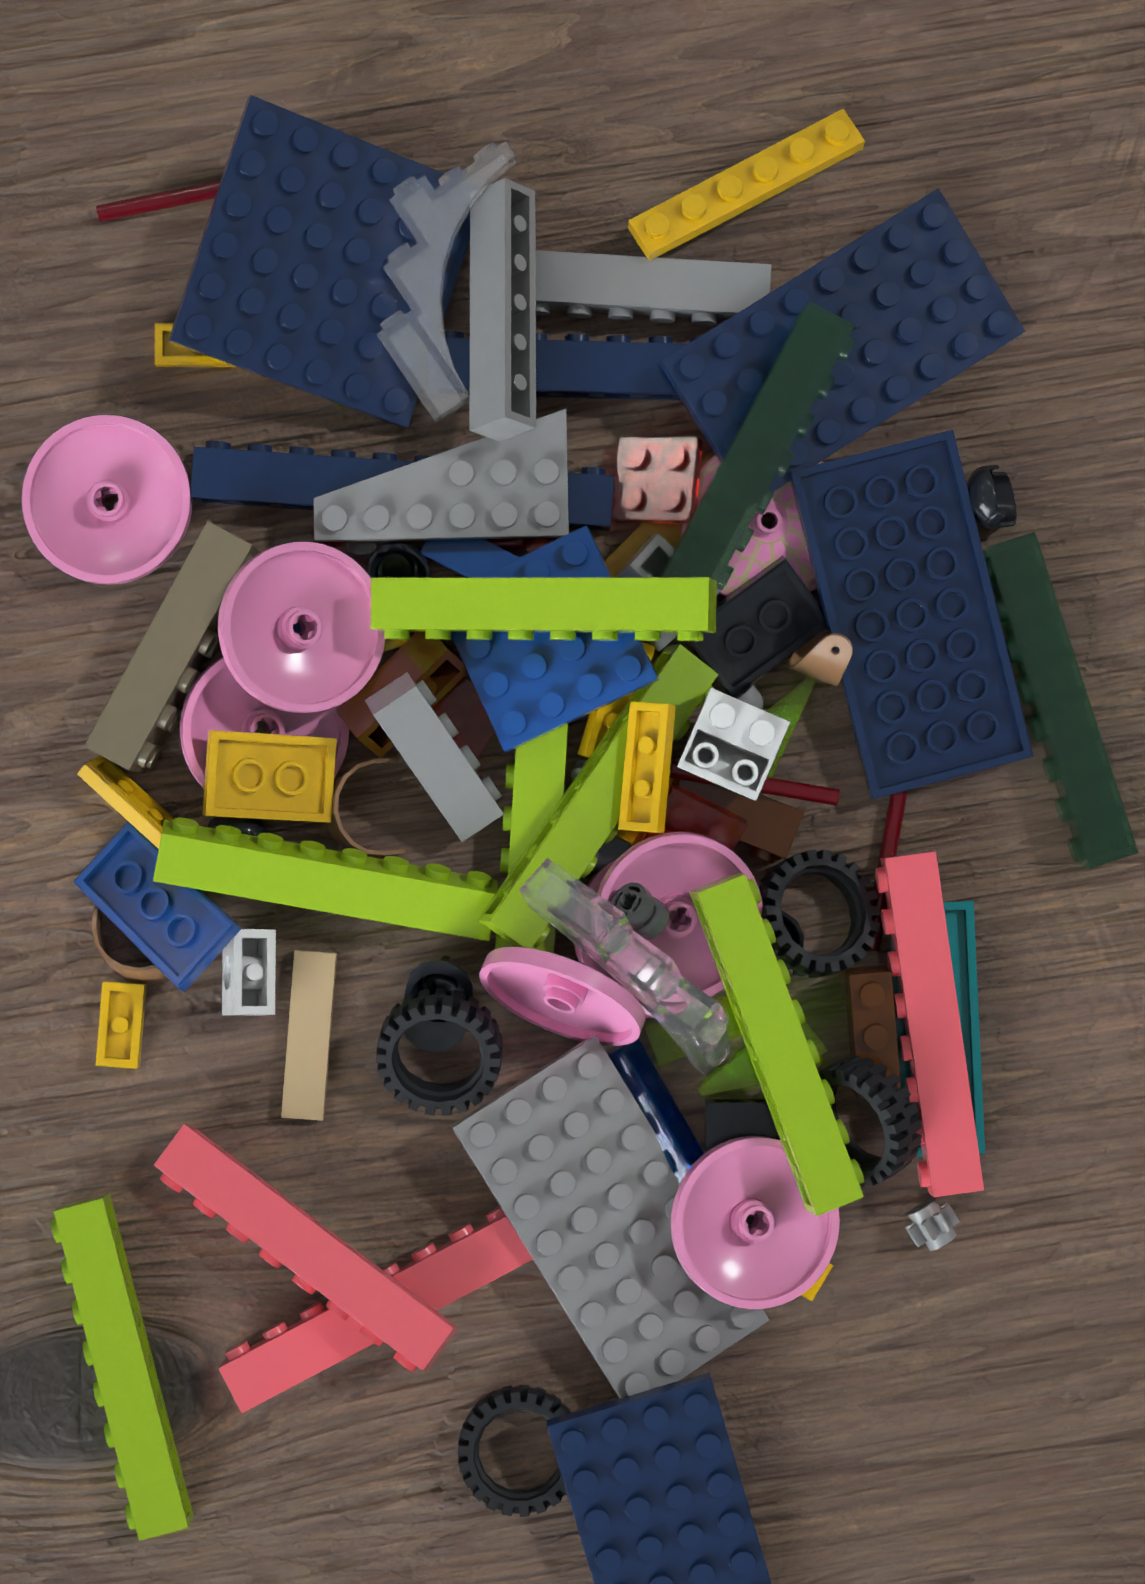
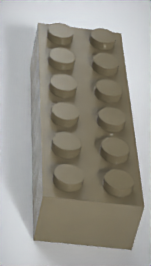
[84,520,260,773]

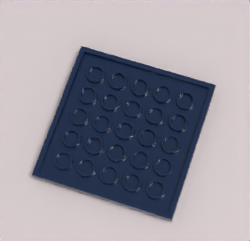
[168,95,482,428]

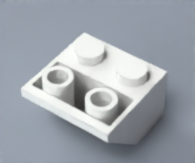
[677,688,790,801]

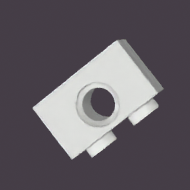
[222,929,276,1016]

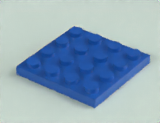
[451,526,659,752]

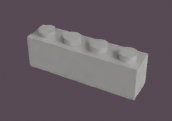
[365,672,504,842]

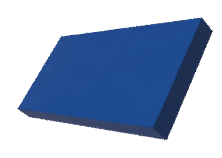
[74,821,242,992]

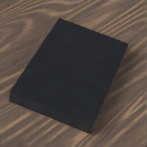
[689,555,827,697]

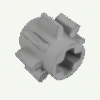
[905,1198,960,1251]

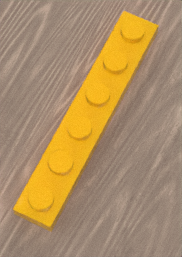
[628,109,865,261]

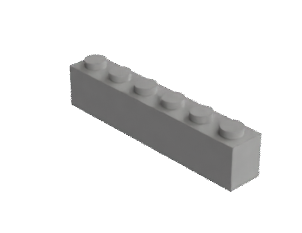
[469,178,536,442]
[536,250,772,326]

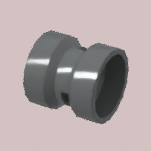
[610,882,669,940]

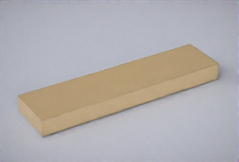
[281,950,337,1121]

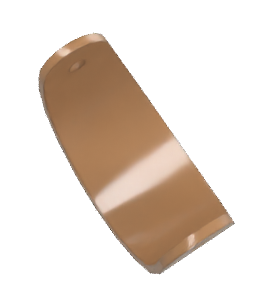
[787,628,853,686]
[324,757,407,856]
[92,906,169,987]

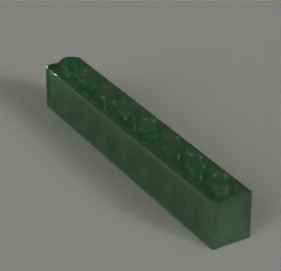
[660,301,856,591]
[983,532,1139,868]

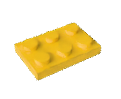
[202,730,337,823]

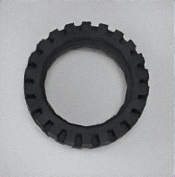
[758,849,881,978]
[376,988,503,1116]
[818,1056,922,1187]
[458,1385,572,1517]

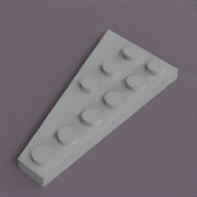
[313,409,569,542]

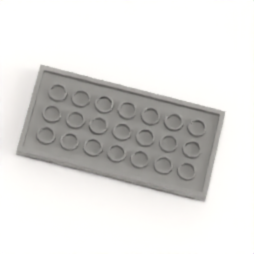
[451,1035,769,1399]

